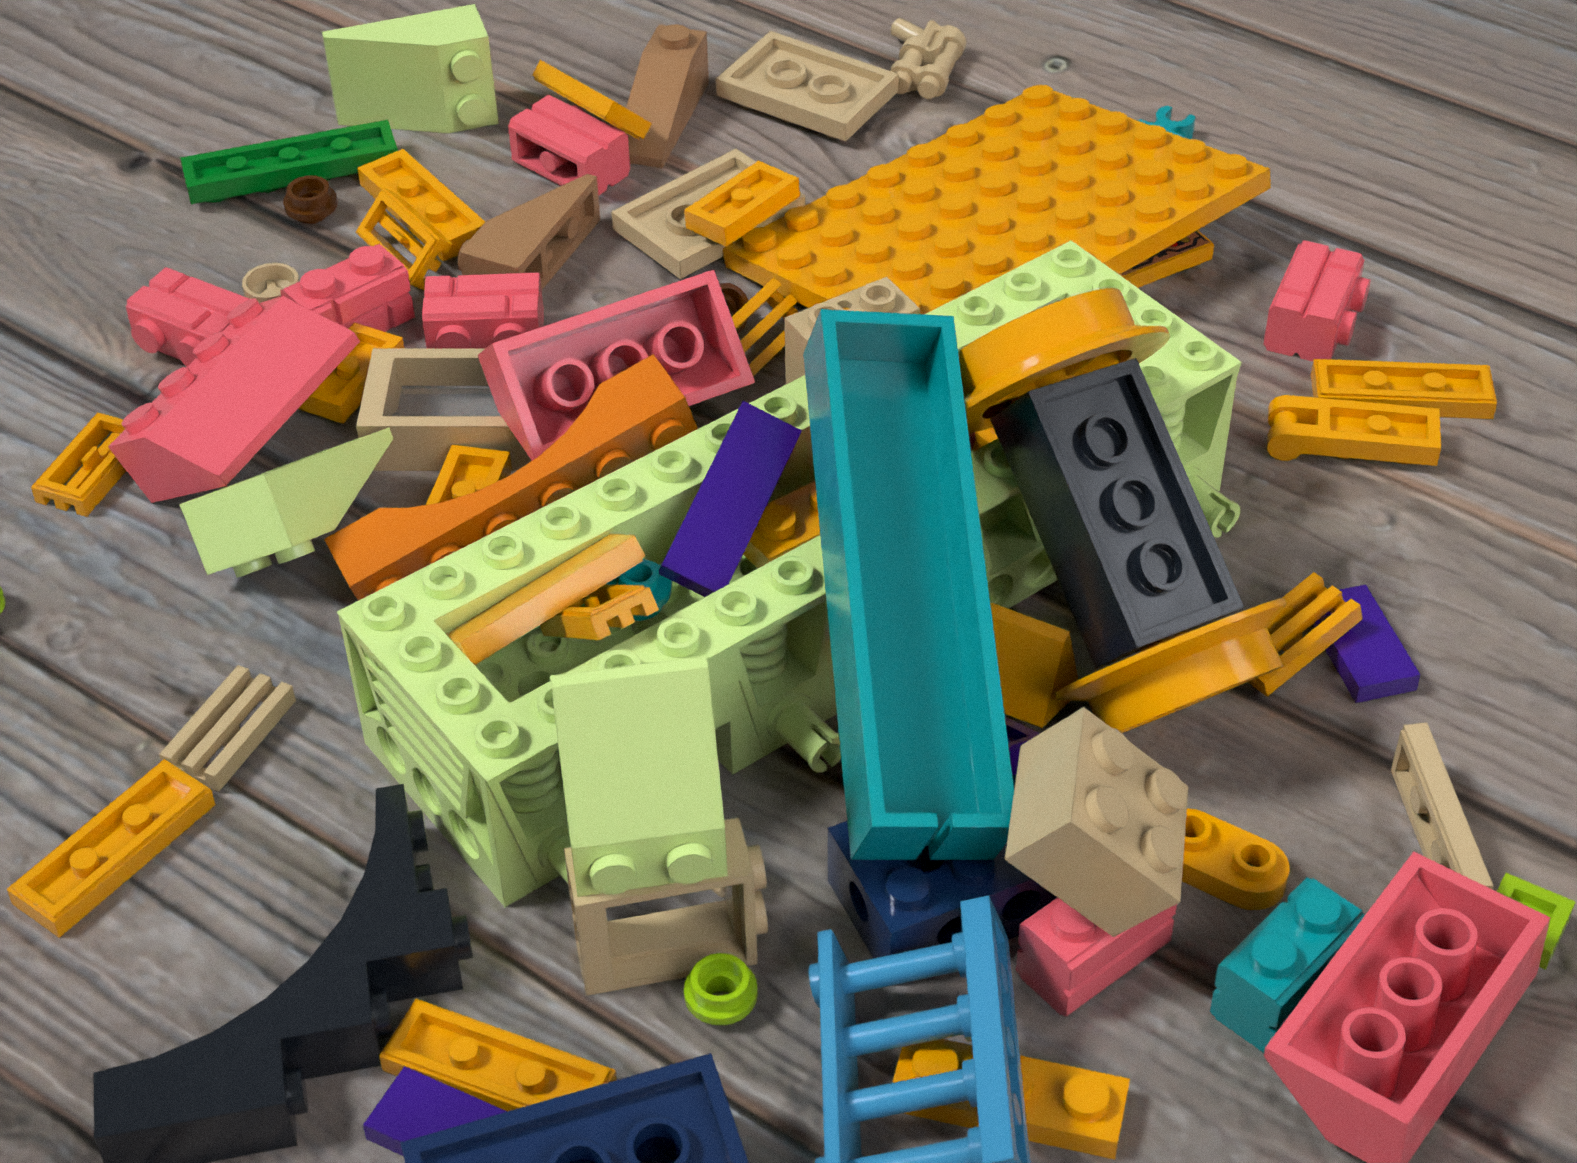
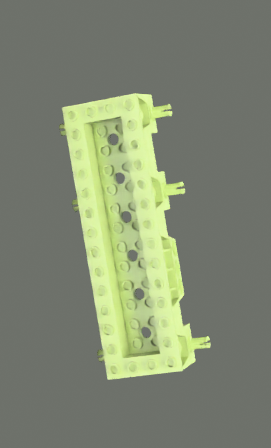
[337,241,1242,907]

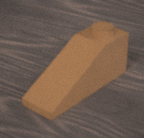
[623,24,709,168]
[458,174,600,289]

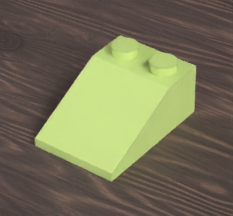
[322,4,499,133]
[179,427,393,578]
[550,656,728,897]

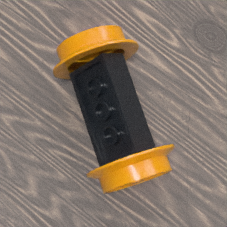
[958,288,1287,733]

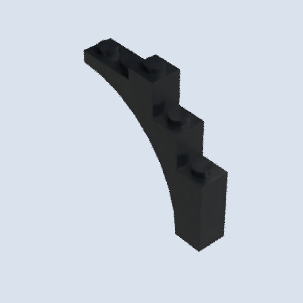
[93,784,473,1163]

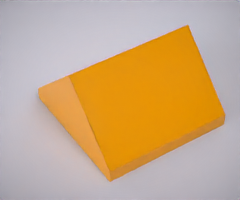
[990,602,1078,728]

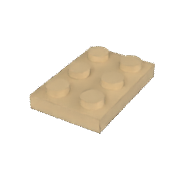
[716,31,899,141]
[611,149,805,279]

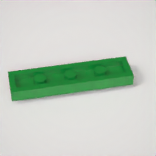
[180,119,398,204]

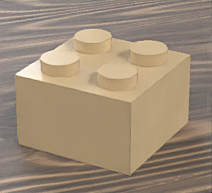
[1005,707,1188,937]

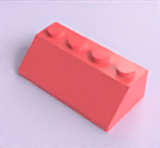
[477,270,755,460]
[108,296,360,503]
[1264,851,1551,1163]

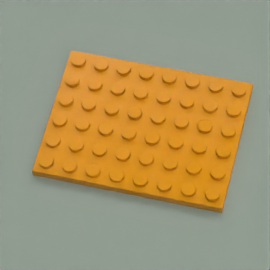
[723,85,1271,314]

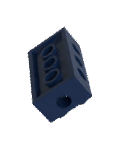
[827,774,1058,958]
[400,1053,749,1163]

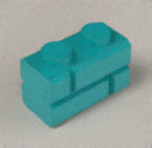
[1210,878,1365,1053]

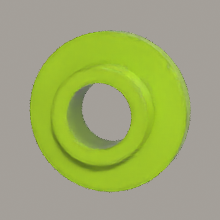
[684,953,758,1025]

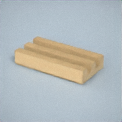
[159,665,296,792]

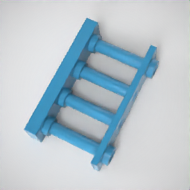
[809,895,1031,1163]

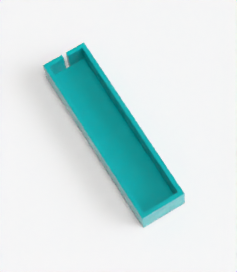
[803,309,1014,860]

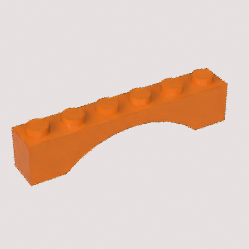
[324,354,698,601]

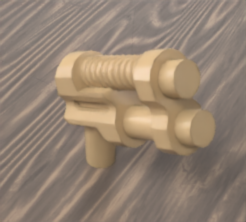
[890,18,966,99]

